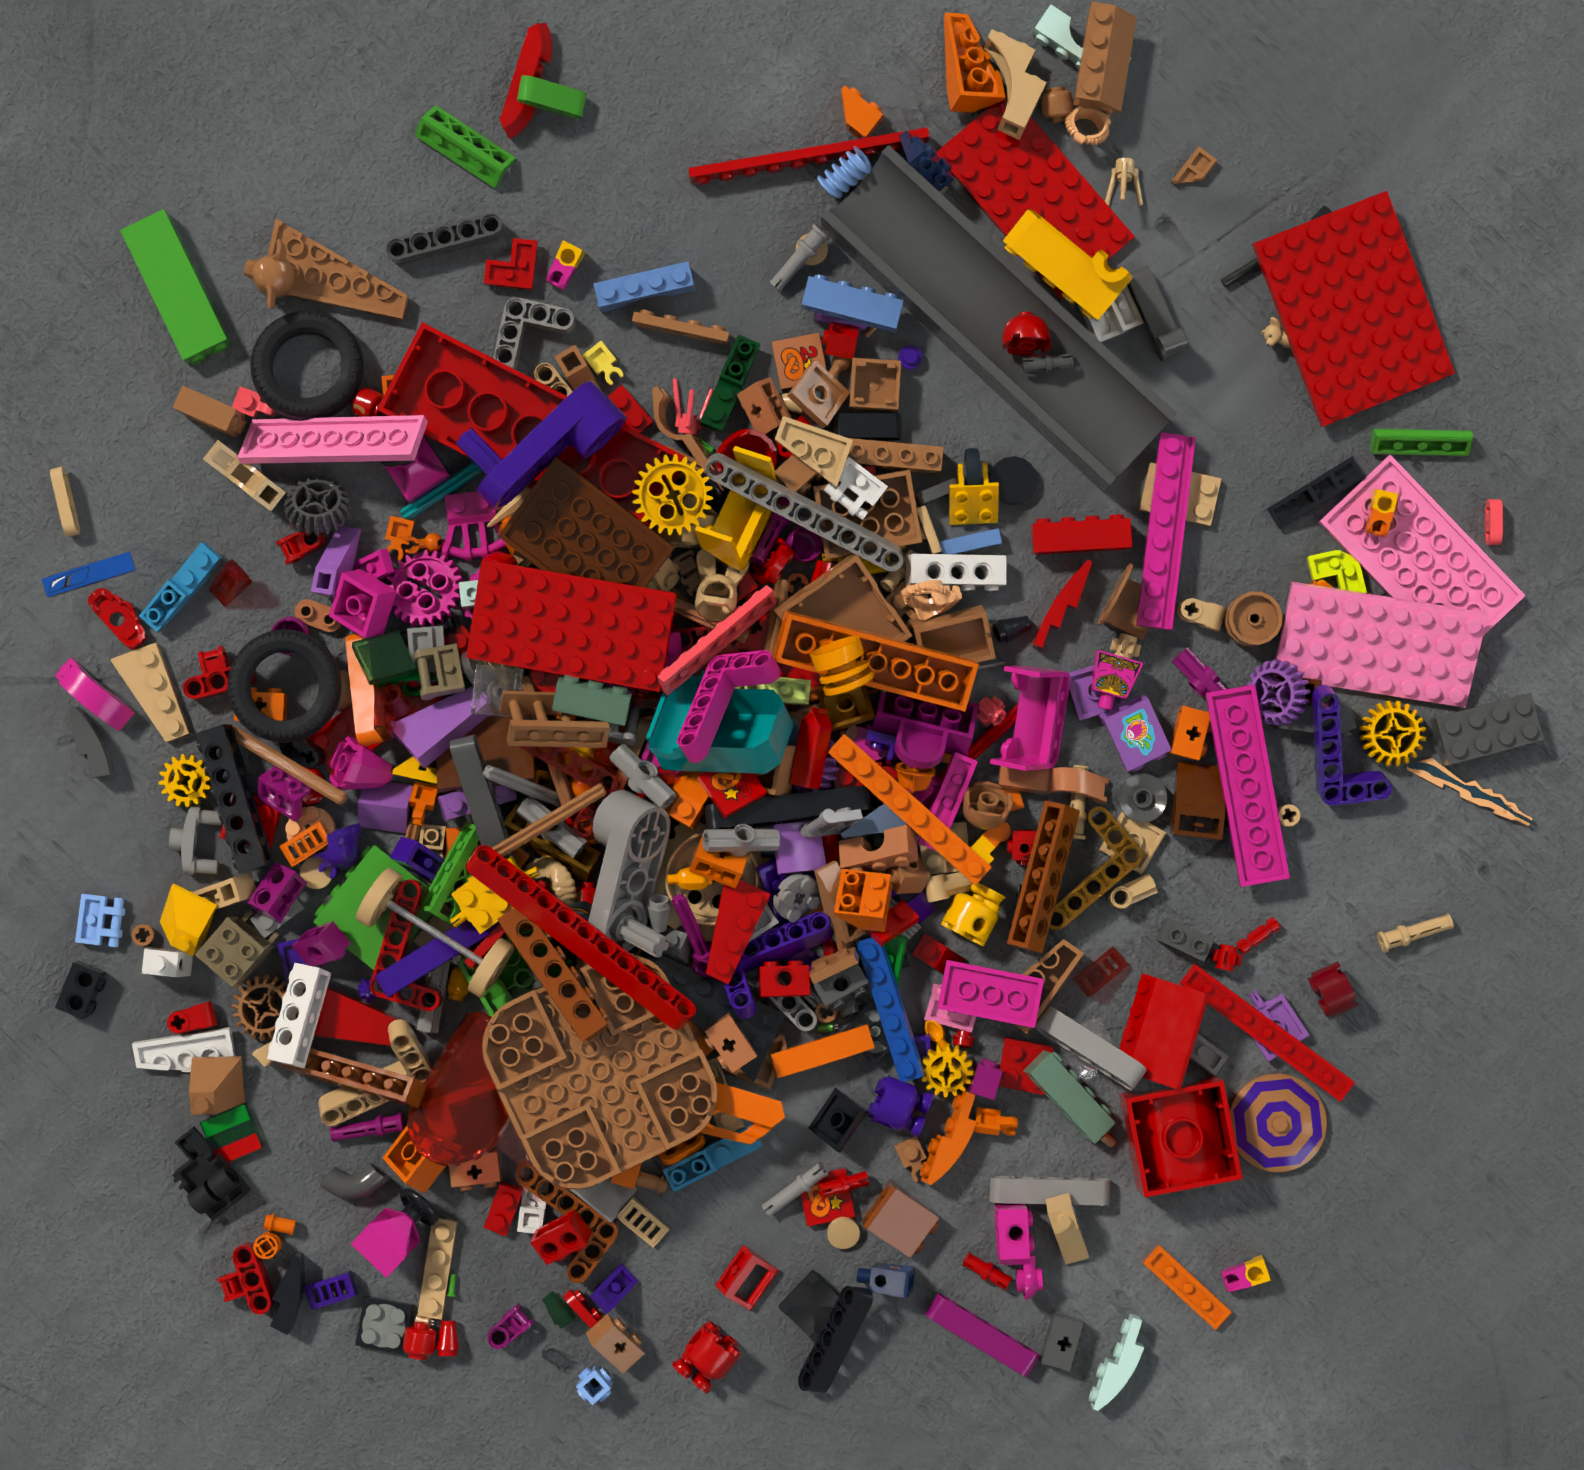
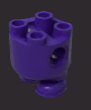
[866,1075,934,1138]

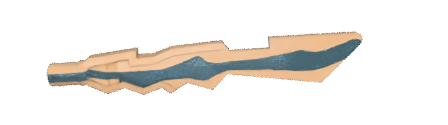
[1406,758,1532,826]

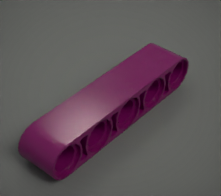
[925,1293,1040,1378]

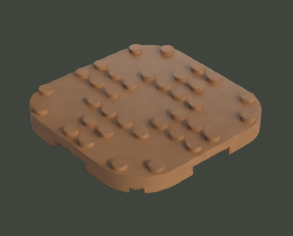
[482,953,717,1190]

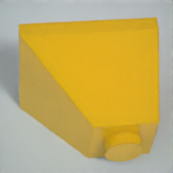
[160,883,217,956]

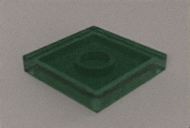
[352,630,416,685]

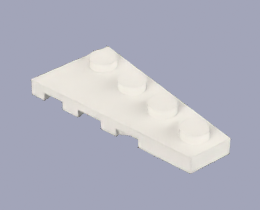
[132,1027,236,1072]

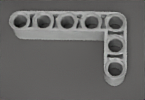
[493,297,576,370]

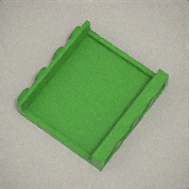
[314,845,433,970]

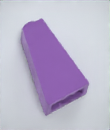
[389,686,492,768]

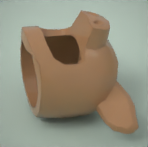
[244,239,295,309]

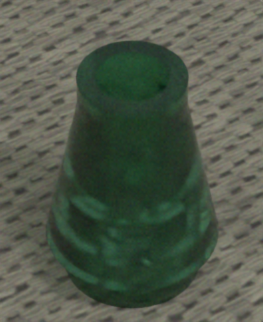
[542,1291,576,1329]

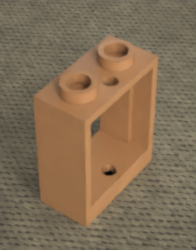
[172,385,246,438]

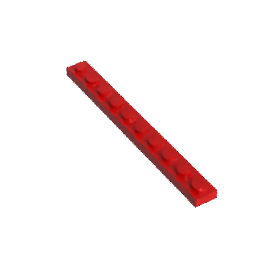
[688,127,929,185]

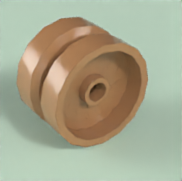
[1224,591,1282,647]

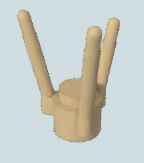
[1105,158,1143,206]

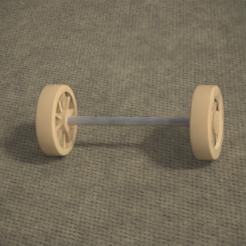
[356,868,514,998]

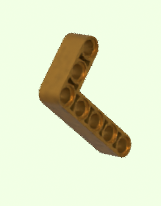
[1049,806,1143,930]

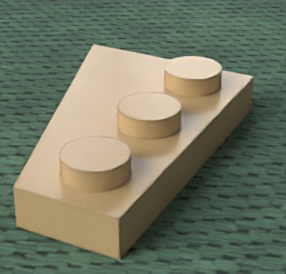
[775,416,853,488]

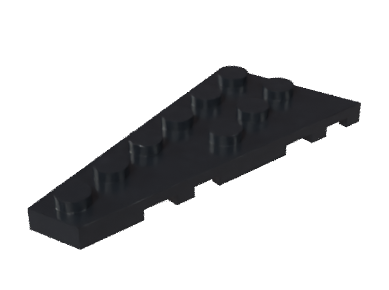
[649,955,786,1082]

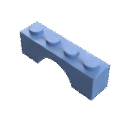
[593,261,695,312]

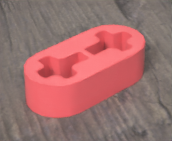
[1485,499,1503,545]

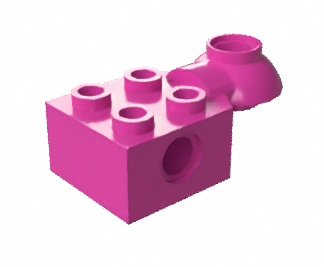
[994,1203,1043,1301]

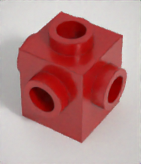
[1007,829,1037,865]

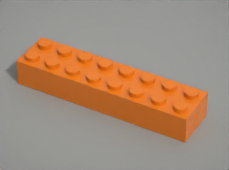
[773,610,979,711]

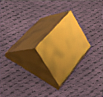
[817,685,875,732]

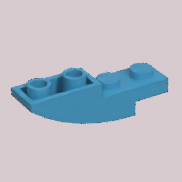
[139,542,222,632]
[663,1124,762,1192]

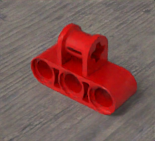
[183,645,257,700]
[216,1242,275,1315]

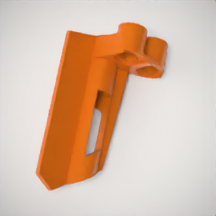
[699,1082,785,1145]

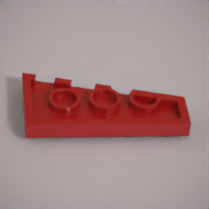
[705,880,771,984]

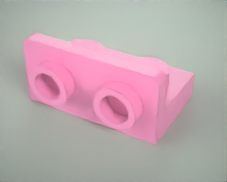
[924,984,977,1033]

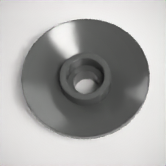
[1118,774,1167,822]

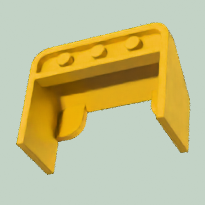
[695,446,778,571]

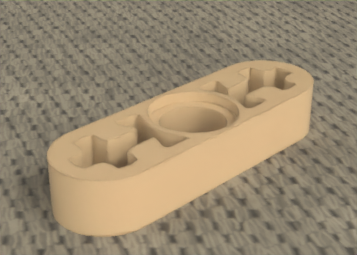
[50,466,80,537]

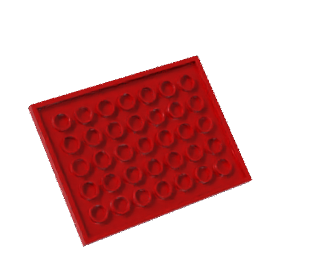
[1252,191,1455,427]

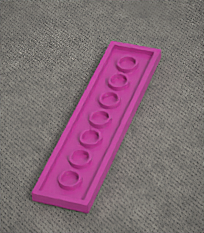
[1205,684,1290,887]

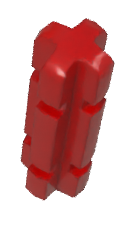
[1236,917,1281,954]

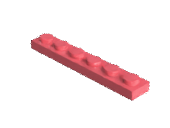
[657,585,776,696]

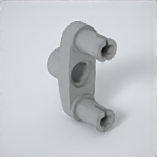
[169,806,222,875]

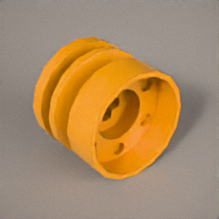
[810,635,874,696]

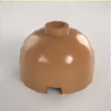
[962,781,1013,830]

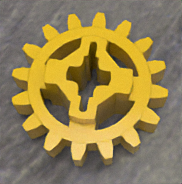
[158,754,212,807]
[921,1043,973,1097]

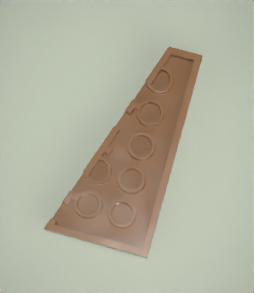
[268,218,409,321]

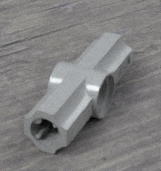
[610,744,677,809]
[517,796,587,859]
[702,824,780,857]
[417,960,451,1033]

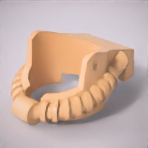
[1065,106,1112,145]
[902,580,962,621]

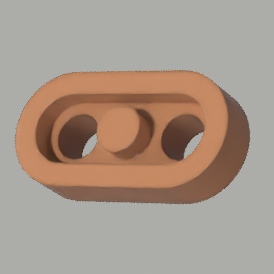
[295,599,342,633]

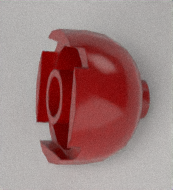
[1002,311,1051,356]

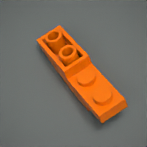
[920,1090,977,1185]

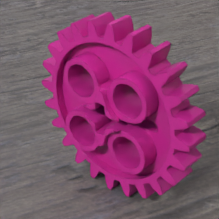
[387,550,464,627]

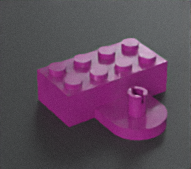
[872,691,979,770]

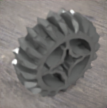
[284,476,351,536]

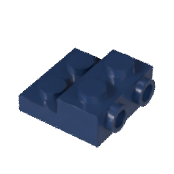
[899,130,954,191]

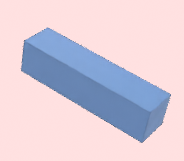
[939,528,1002,555]

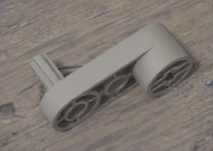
[588,789,670,957]

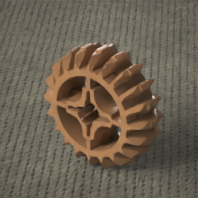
[231,974,297,1041]

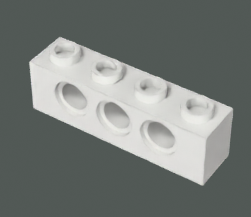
[905,554,1006,591]
[267,963,331,1069]

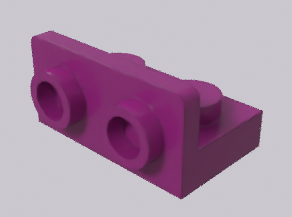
[258,766,311,822]

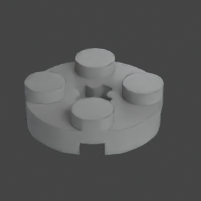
[773,873,821,922]

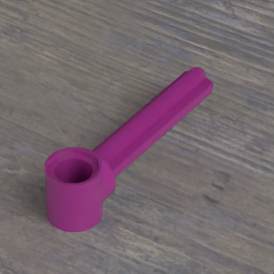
[672,894,711,977]

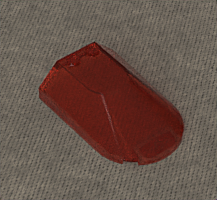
[408,1012,511,1166]

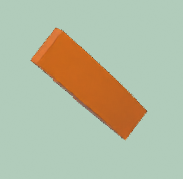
[769,1024,875,1078]

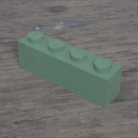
[1023,1050,1115,1144]

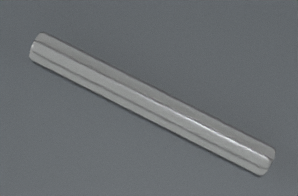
[483,765,561,807]

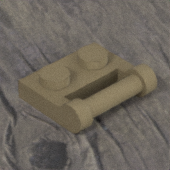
[413,643,465,700]

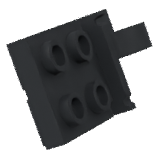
[172,1126,251,1221]

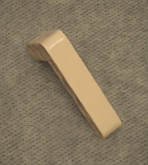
[318,1019,433,1126]

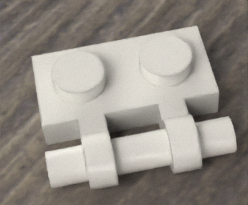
[823,457,888,520]

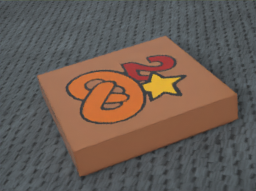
[771,333,826,390]

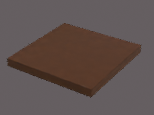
[437,690,536,793]

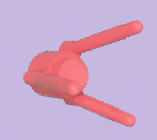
[673,378,714,435]

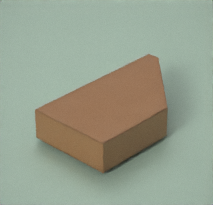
[1171,146,1218,185]

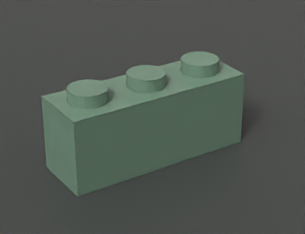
[552,674,633,726]

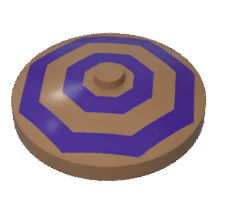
[1229,1073,1327,1172]

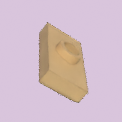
[917,506,942,554]

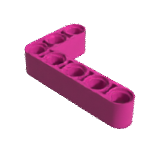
[677,650,782,763]

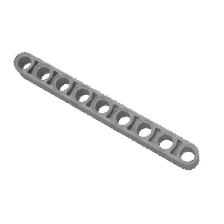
[705,453,903,572]

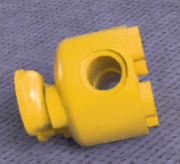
[941,883,1006,946]

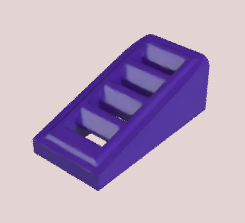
[304,1270,358,1310]

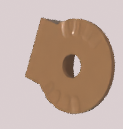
[1097,563,1148,641]

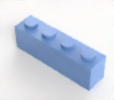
[801,274,904,333]

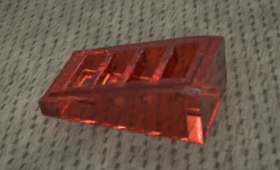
[1073,946,1128,997]

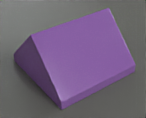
[358,782,414,833]

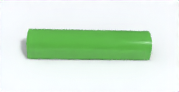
[1370,429,1473,456]

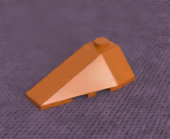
[944,12,1005,113]
[653,771,712,831]

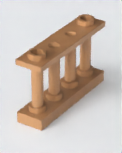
[499,691,610,748]

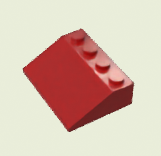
[1119,973,1209,1090]

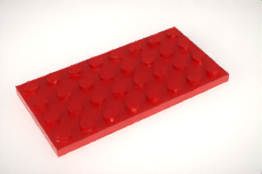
[937,92,1135,301]
[466,560,677,692]

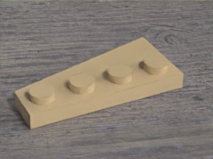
[110,642,191,742]

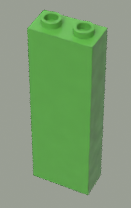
[120,209,232,365]

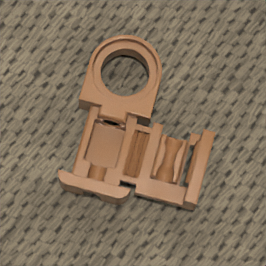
[673,549,728,596]

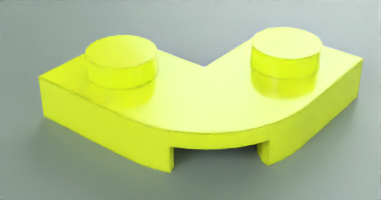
[1306,550,1367,593]

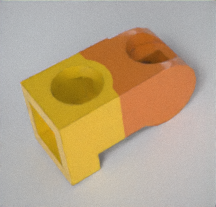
[1365,489,1398,537]
[970,822,1011,864]

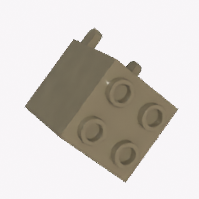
[195,910,280,987]

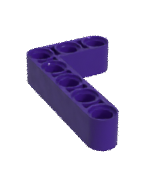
[1312,685,1392,806]
[724,912,834,1019]

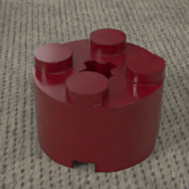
[1307,961,1359,1018]

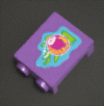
[1099,694,1171,772]

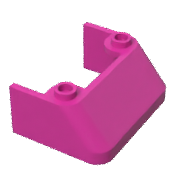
[990,666,1070,771]

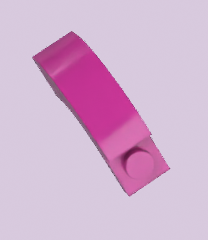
[55,657,135,731]

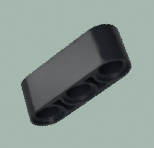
[831,413,901,441]

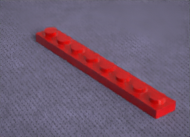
[1179,963,1355,1102]

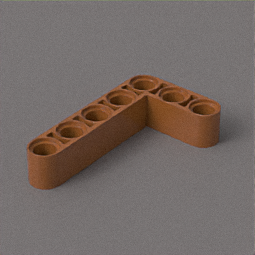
[516,1160,618,1283]

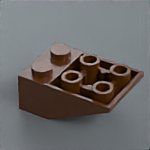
[1169,762,1225,840]

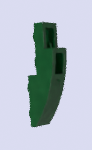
[700,334,761,434]

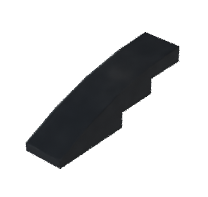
[1267,456,1366,529]

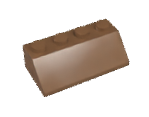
[1073,2,1137,113]

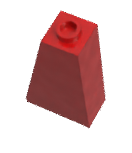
[314,986,409,1046]

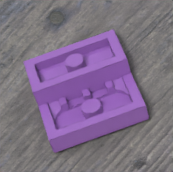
[771,821,826,874]

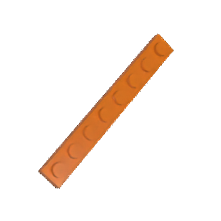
[828,734,992,885]

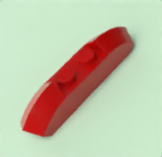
[500,23,552,140]

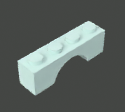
[1033,5,1131,70]

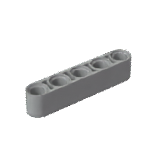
[1035,1006,1147,1091]
[989,1176,1110,1205]

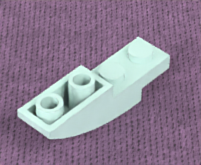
[1089,1314,1144,1411]

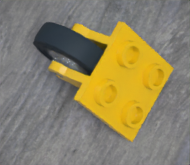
[949,448,999,525]

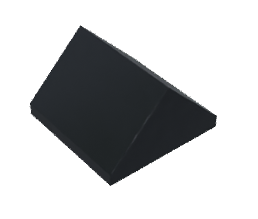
[808,1088,868,1153]

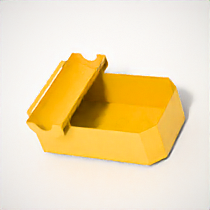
[1003,209,1133,320]

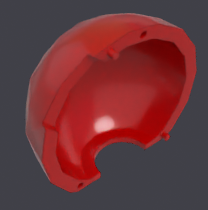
[716,428,777,472]

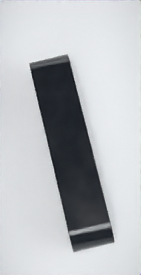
[798,1286,873,1393]

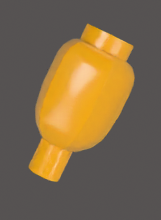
[667,867,712,890]
[447,956,469,1002]

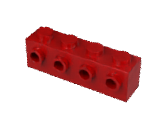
[1031,514,1132,555]

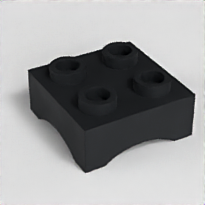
[779,1269,839,1343]

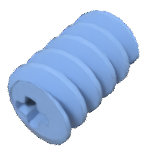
[817,146,872,198]

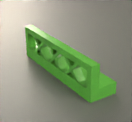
[415,105,516,188]
[418,822,479,925]

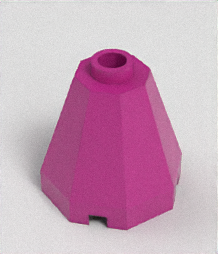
[330,736,393,790]

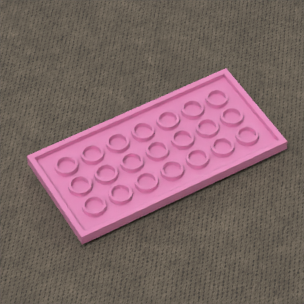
[1318,455,1526,636]
[1273,582,1488,708]

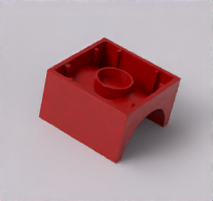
[1119,1076,1243,1198]

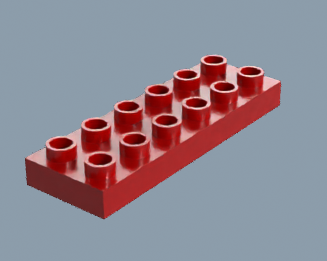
[377,322,685,526]

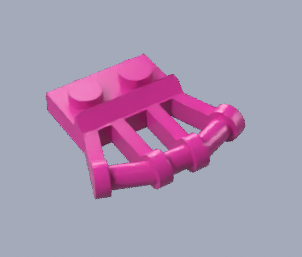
[441,491,508,561]

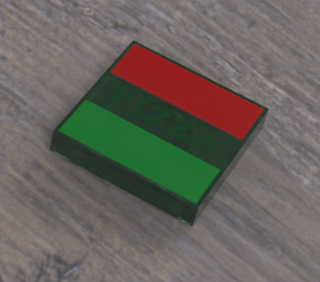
[200,1102,265,1163]

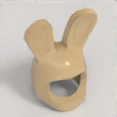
[695,549,749,621]

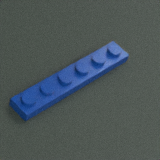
[856,937,925,1082]

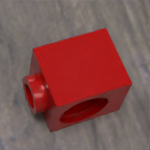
[822,322,859,359]

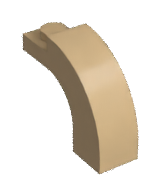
[203,440,286,511]

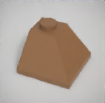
[189,1056,246,1115]

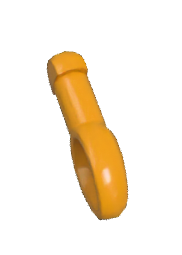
[925,1020,954,1059]

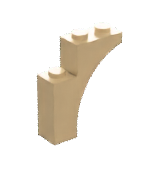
[984,29,1047,140]

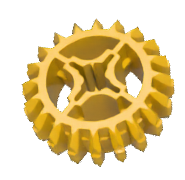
[1359,701,1426,766]

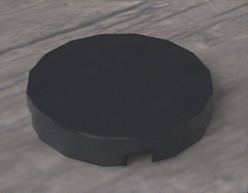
[989,456,1038,505]

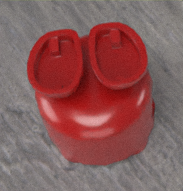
[672,1320,741,1394]

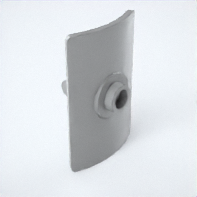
[570,1177,637,1222]

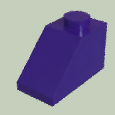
[390,836,445,882]

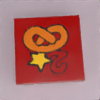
[697,772,767,818]
[801,1167,855,1227]

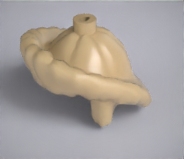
[523,857,577,906]

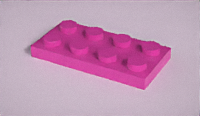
[937,960,1044,1028]

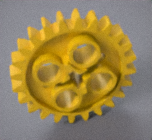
[632,454,713,536]

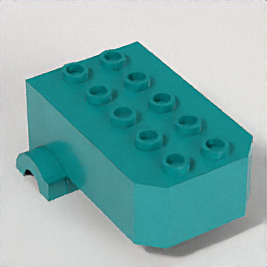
[646,671,793,774]

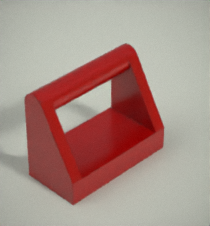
[715,1245,779,1311]

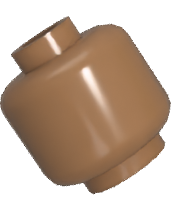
[1041,86,1073,123]

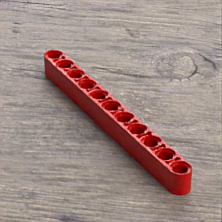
[466,845,696,1030]

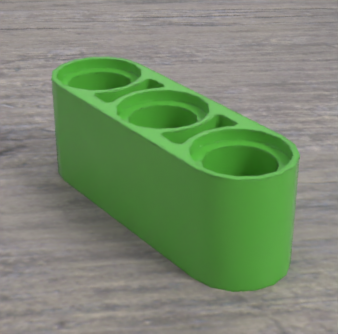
[517,75,587,119]

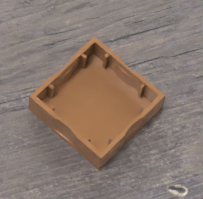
[773,553,913,685]

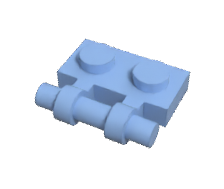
[75,894,126,947]

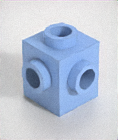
[576,1364,613,1405]

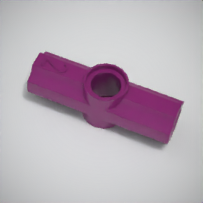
[1171,647,1226,698]

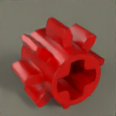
[1211,944,1243,971]

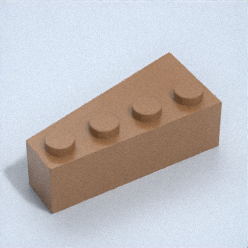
[1014,939,1084,1034]

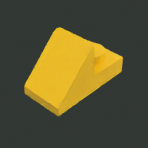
[392,756,437,784]

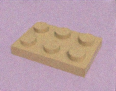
[1139,462,1221,527]

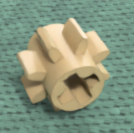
[1110,633,1141,659]

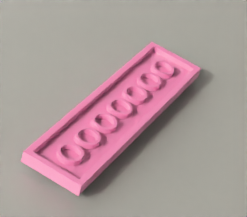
[237,415,428,464]

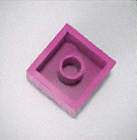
[329,569,397,638]

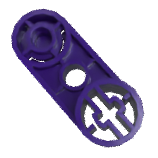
[456,381,627,510]

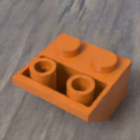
[834,869,892,932]

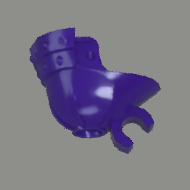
[312,823,361,879]

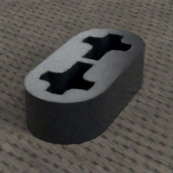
[280,739,325,768]

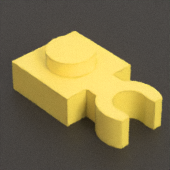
[582,341,624,386]

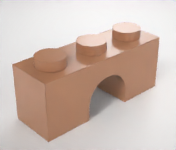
[839,825,918,872]

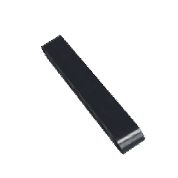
[704,785,873,829]

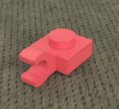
[232,386,276,419]

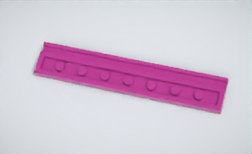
[1136,432,1196,630]

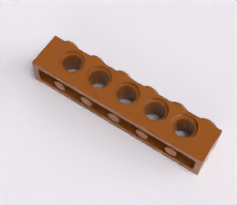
[1007,800,1080,953]
[497,908,609,1045]
[280,1042,427,1109]

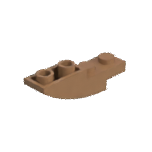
[814,861,866,955]

